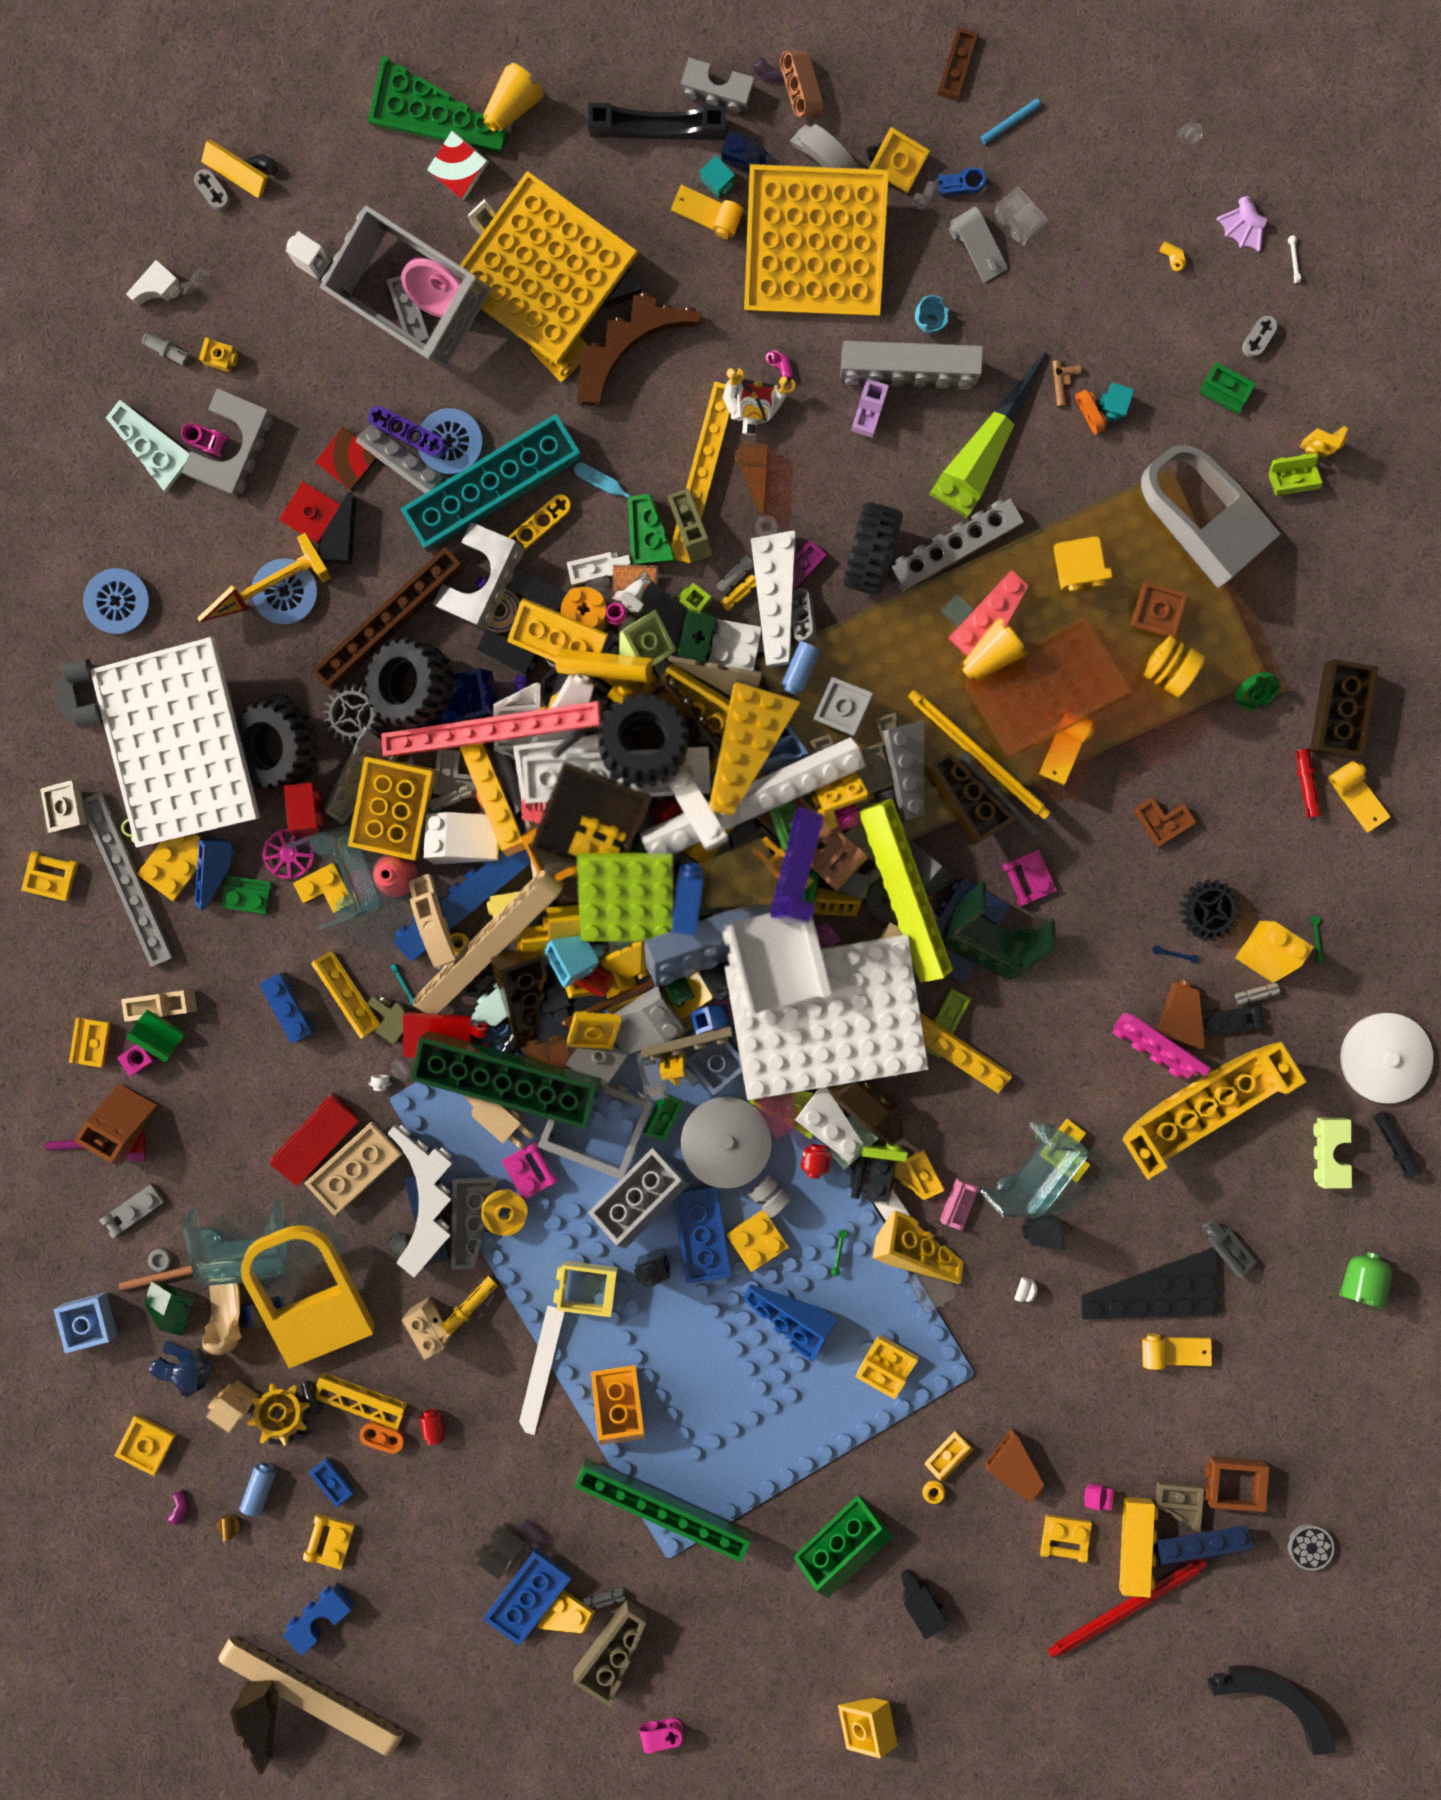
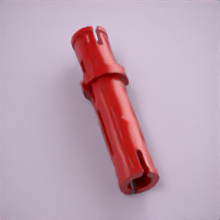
[1295,748,1322,818]

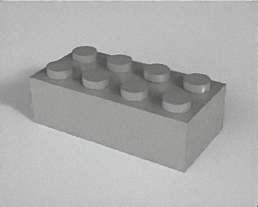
[588,1148,690,1249]

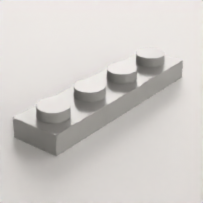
[356,424,443,493]

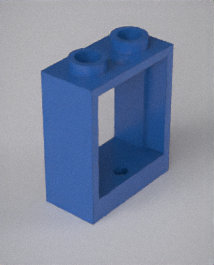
[672,862,704,935]

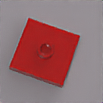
[279,481,340,544]

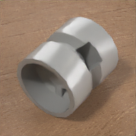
[748,1174,791,1218]

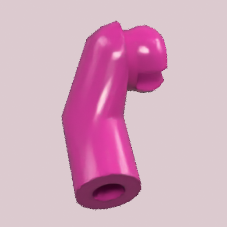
[766,350,793,380]

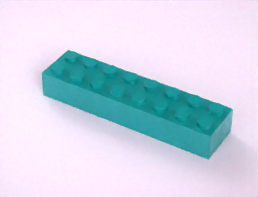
[400,414,582,553]

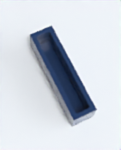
[1154,1525,1253,1568]

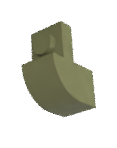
[367,995,408,1045]

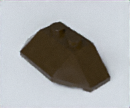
[827,1079,903,1147]

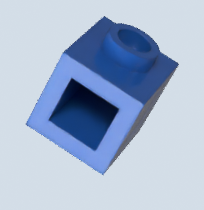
[691,1005,730,1035]

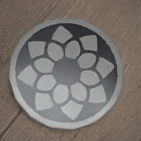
[1288,1524,1334,1571]

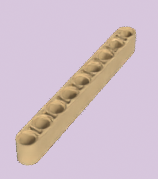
[413,870,563,1014]
[218,1635,404,1757]

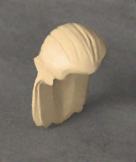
[202,1272,242,1355]

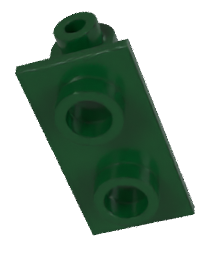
[665,977,695,1007]

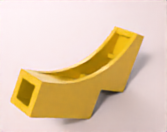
[515,905,581,957]

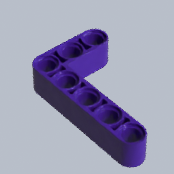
[770,807,823,924]

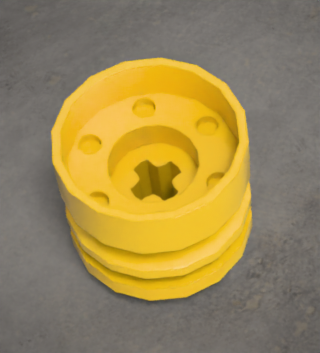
[1143,635,1205,697]

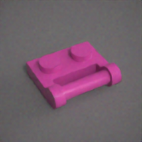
[1001,849,1057,907]
[502,1140,559,1200]

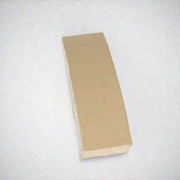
[121,989,197,1022]

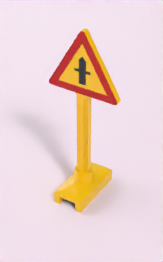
[198,533,331,622]

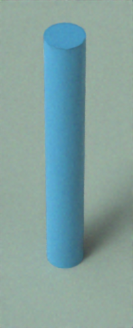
[980,98,1041,145]

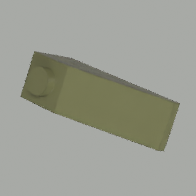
[667,488,712,563]

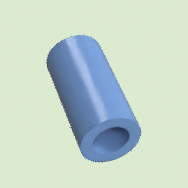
[782,641,821,696]
[239,1462,276,1517]

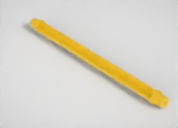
[907,689,1050,819]

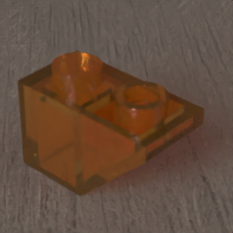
[521,1034,571,1068]

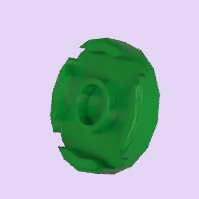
[1235,671,1280,711]

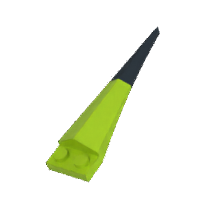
[929,352,1047,519]

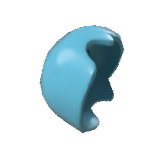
[915,295,949,334]

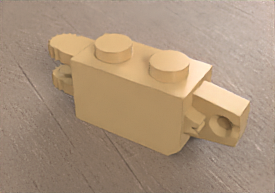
[464,1095,535,1149]

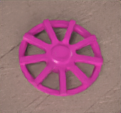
[263,829,314,879]

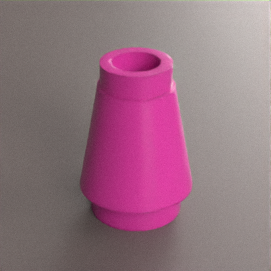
[605,603,627,629]

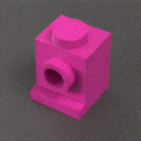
[834,803,861,831]

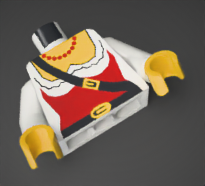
[723,368,795,436]

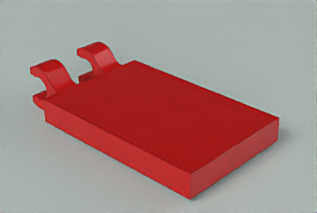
[403,1012,488,1058]

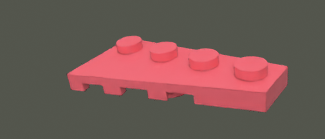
[948,570,1028,656]

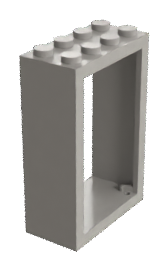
[320,205,492,369]

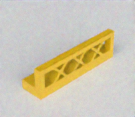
[315,1372,408,1430]

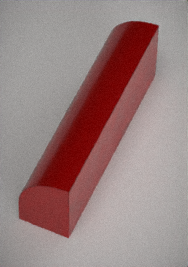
[269,1092,359,1187]

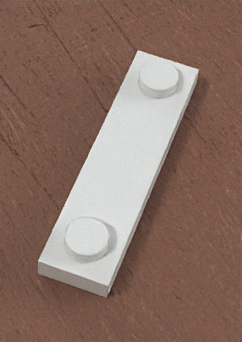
[667,768,728,851]

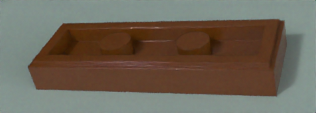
[937,27,979,101]

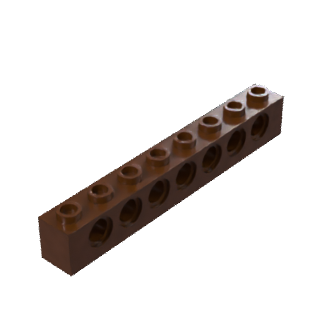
[311,547,465,691]

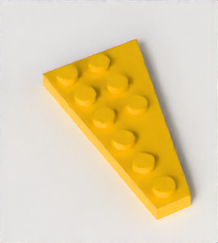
[709,682,800,816]

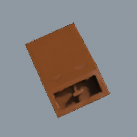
[74,1084,158,1165]

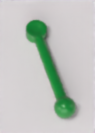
[1311,916,1324,963]
[831,1229,847,1276]

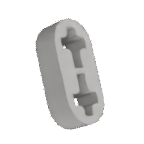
[194,169,230,211]
[1242,316,1277,358]

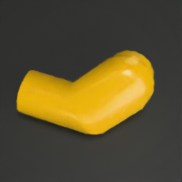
[1159,241,1186,272]

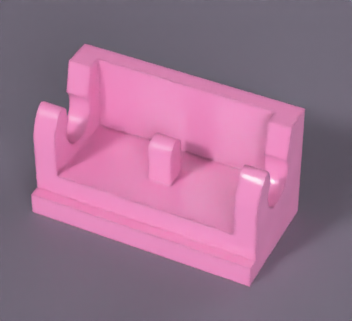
[940,1178,980,1231]

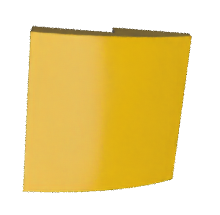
[855,1334,918,1399]

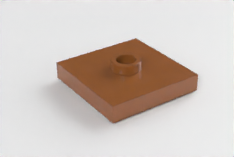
[1130,581,1189,638]

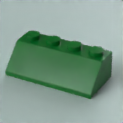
[793,1495,894,1598]

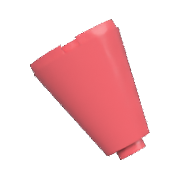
[373,855,418,897]

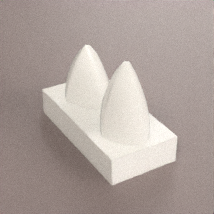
[612,579,644,612]

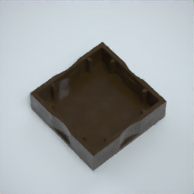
[530,760,652,866]

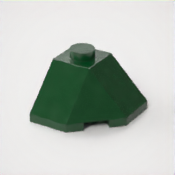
[144,1280,196,1336]

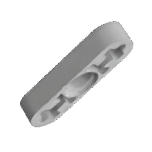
[792,588,817,645]

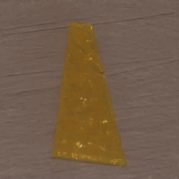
[673,837,780,910]

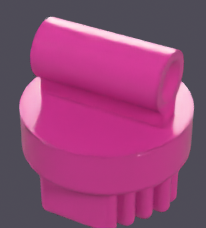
[1084,1484,1115,1511]

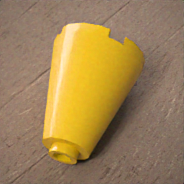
[483,63,544,131]
[962,618,1028,681]

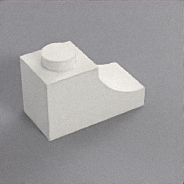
[126,260,182,307]

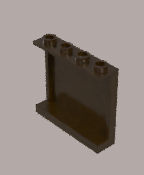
[621,675,723,802]

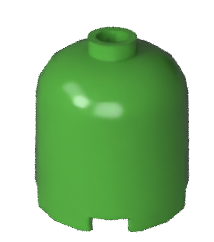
[1339,1252,1392,1310]

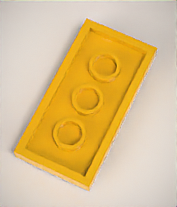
[507,598,608,662]

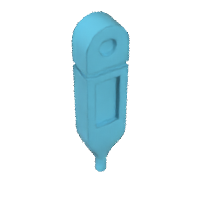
[574,462,630,498]

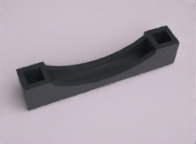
[588,103,726,140]

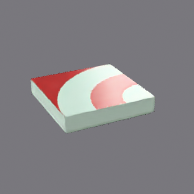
[427,131,489,200]

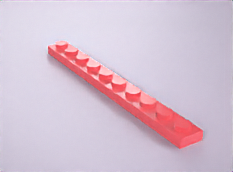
[381,701,602,757]

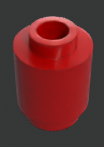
[419,1408,446,1445]

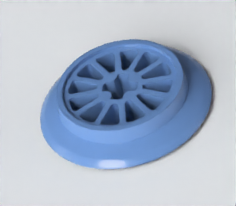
[417,408,482,474]
[252,558,317,624]
[83,568,149,634]

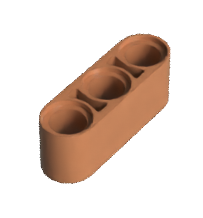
[780,51,823,117]

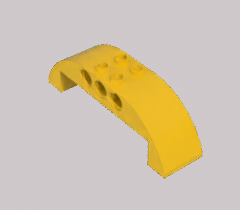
[1122,1042,1306,1179]

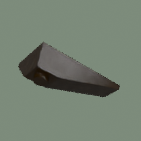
[491,950,547,1046]
[230,1680,279,1775]

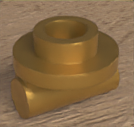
[217,1514,240,1541]

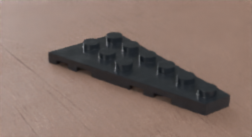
[1081,1247,1218,1319]

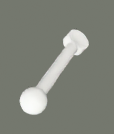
[1288,235,1301,283]

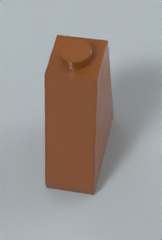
[1156,980,1205,1049]
[984,1428,1044,1503]

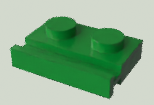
[1198,362,1256,415]
[221,875,272,914]

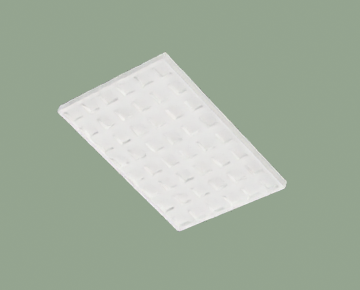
[90,637,260,847]
[725,934,928,1100]

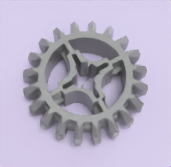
[322,684,383,745]

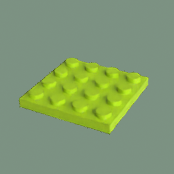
[577,853,674,942]

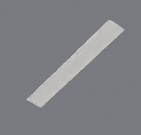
[519,1306,565,1435]

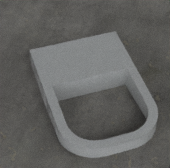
[1141,445,1280,588]

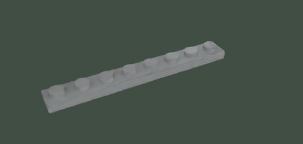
[83,792,174,967]

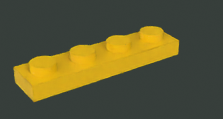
[311,951,380,1039]

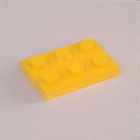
[137,833,203,901]

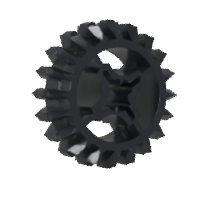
[1179,879,1242,941]

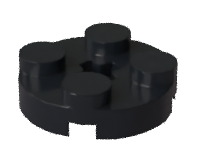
[866,878,898,923]

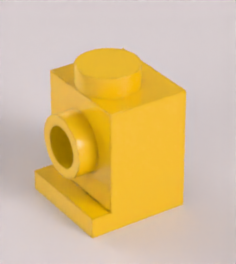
[199,337,238,373]

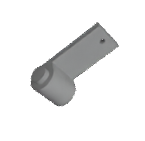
[949,207,1008,283]

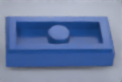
[309,1457,356,1508]

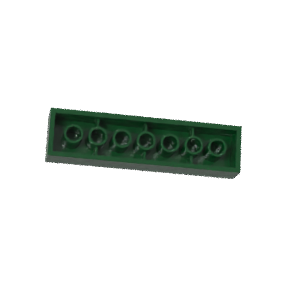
[411,1031,602,1129]

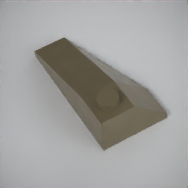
[667,656,762,697]

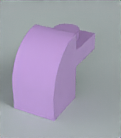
[851,378,889,438]

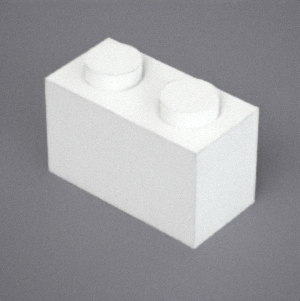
[285,231,331,280]

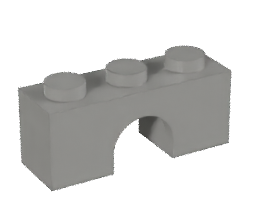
[681,58,754,113]

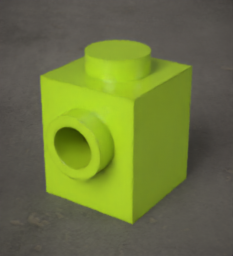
[679,583,712,612]

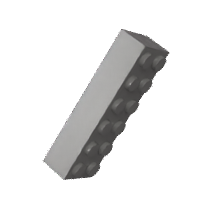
[840,341,982,389]

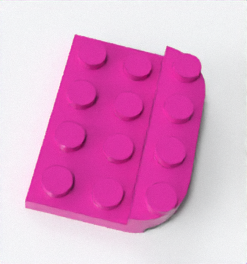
[1112,1013,1210,1079]

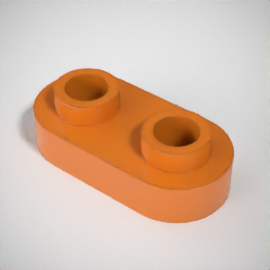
[1075,390,1107,435]
[359,1421,405,1454]

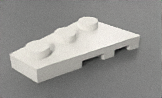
[795,1087,863,1162]

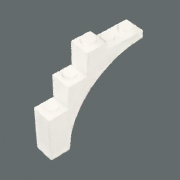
[388,1124,453,1277]

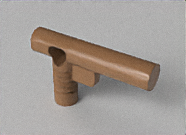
[1052,360,1081,407]

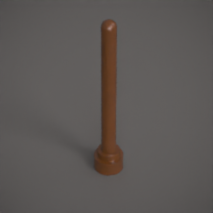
[562,975,666,1027]

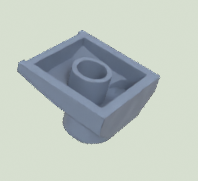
[685,1041,743,1096]

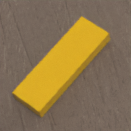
[201,139,268,198]

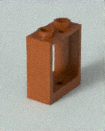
[1203,1456,1269,1512]

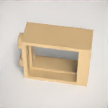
[402,1297,452,1360]

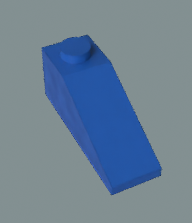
[195,838,234,910]

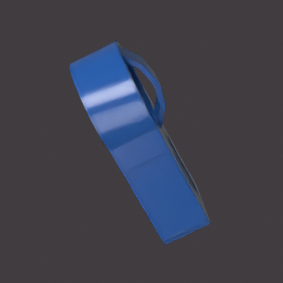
[938,167,986,196]

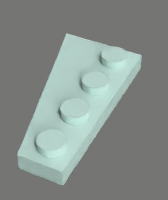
[106,400,189,493]

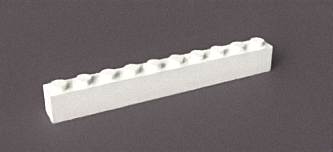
[639,737,866,854]

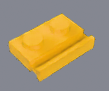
[69,1017,111,1068]

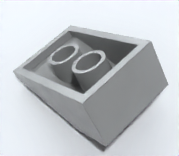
[612,987,685,1055]

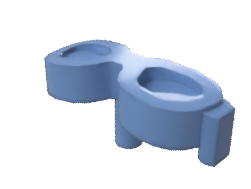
[480,1023,511,1042]

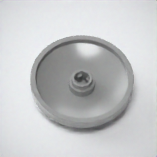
[681,1097,772,1188]

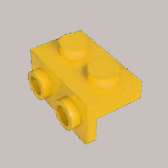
[1300,426,1348,459]

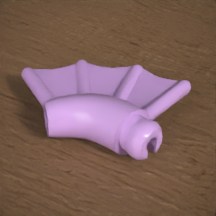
[1217,196,1267,252]

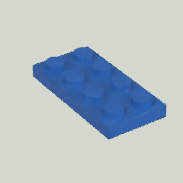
[673,1186,731,1284]
[483,1548,572,1646]

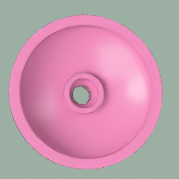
[401,259,461,318]

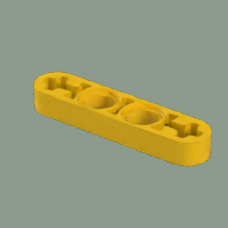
[507,495,571,553]

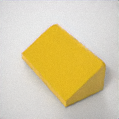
[924,1431,974,1481]

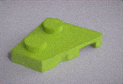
[862,1143,907,1162]

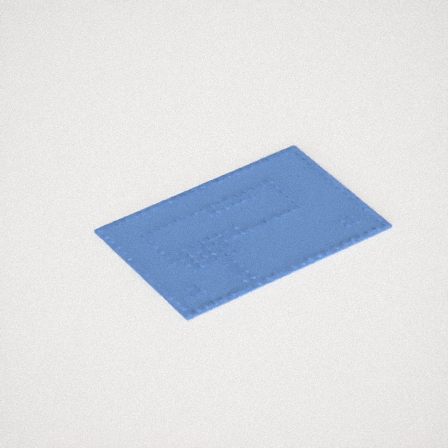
[390,917,974,1558]

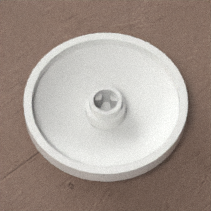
[1340,1013,1433,1103]

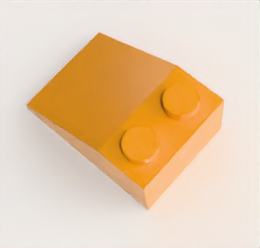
[591,1365,645,1446]

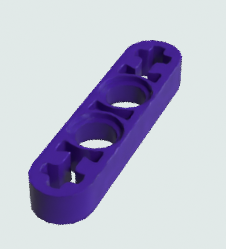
[368,406,447,458]

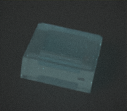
[941,594,974,627]

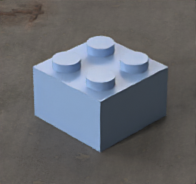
[53,1292,118,1353]

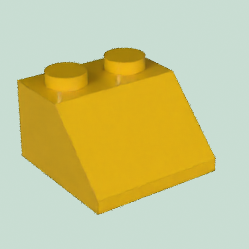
[838,1698,898,1758]

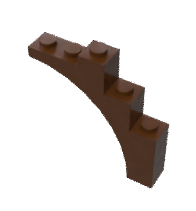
[577,293,701,407]

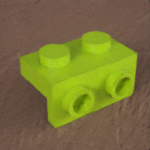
[1269,453,1322,496]

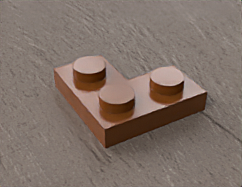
[1132,797,1196,847]

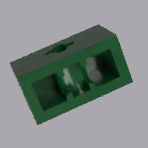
[677,608,719,662]

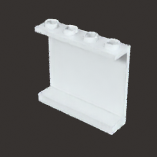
[722,913,832,1018]

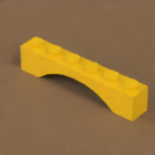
[460,743,526,857]

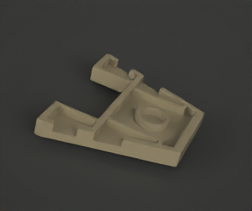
[810,712,896,794]

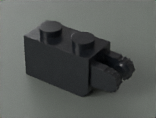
[541,966,576,1030]
[634,1248,671,1287]
[901,1570,949,1640]

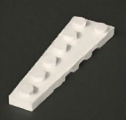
[751,530,796,668]

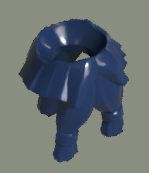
[149,1341,213,1397]

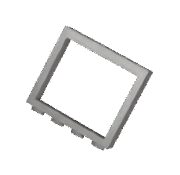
[538,1068,653,1180]

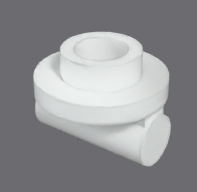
[1015,1277,1037,1302]

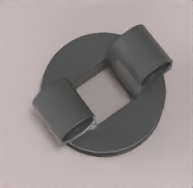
[56,659,104,729]

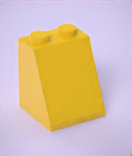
[1235,921,1314,983]

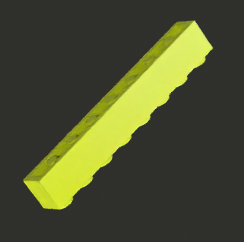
[859,799,953,983]

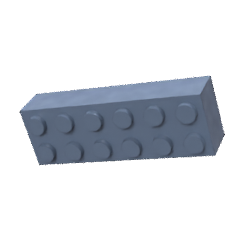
[644,895,774,987]

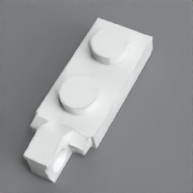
[567,552,632,586]

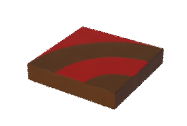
[315,427,378,491]

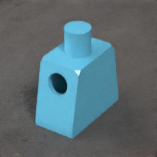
[544,936,604,988]

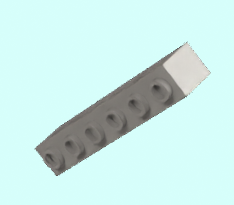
[890,498,1024,594]

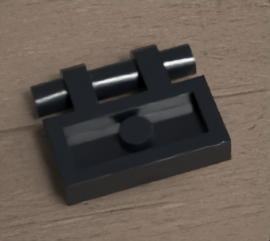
[850,1154,897,1205]

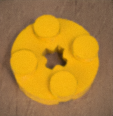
[481,1189,528,1236]

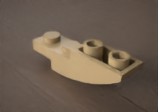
[408,874,457,969]

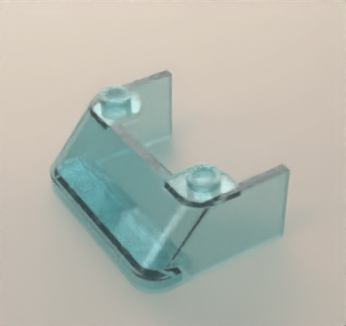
[286,827,382,932]
[980,1122,1089,1218]
[182,1200,287,1286]

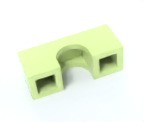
[1313,1117,1352,1189]

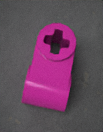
[181,423,229,459]
[639,1718,684,1754]

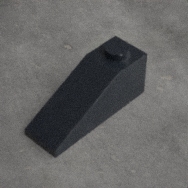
[318,492,357,564]
[1021,1214,1067,1250]

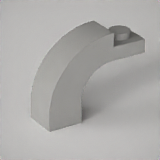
[790,124,860,169]

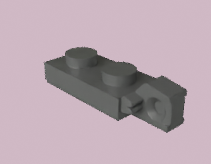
[1201,1219,1257,1278]

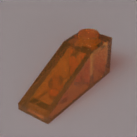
[735,443,767,517]

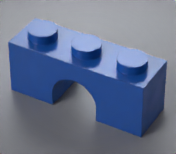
[259,972,317,1044]
[283,1583,355,1656]

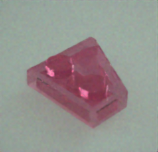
[752,1093,796,1140]

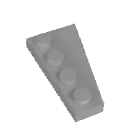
[883,721,924,821]
[323,727,399,824]

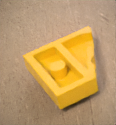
[537,1589,595,1633]

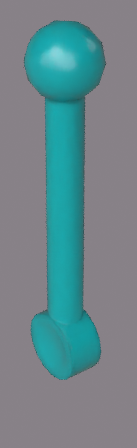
[391,964,415,1006]

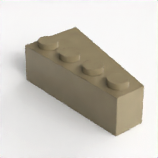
[573,1598,646,1708]

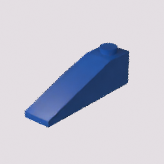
[743,1284,838,1362]

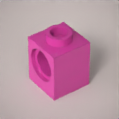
[117,1045,158,1076]

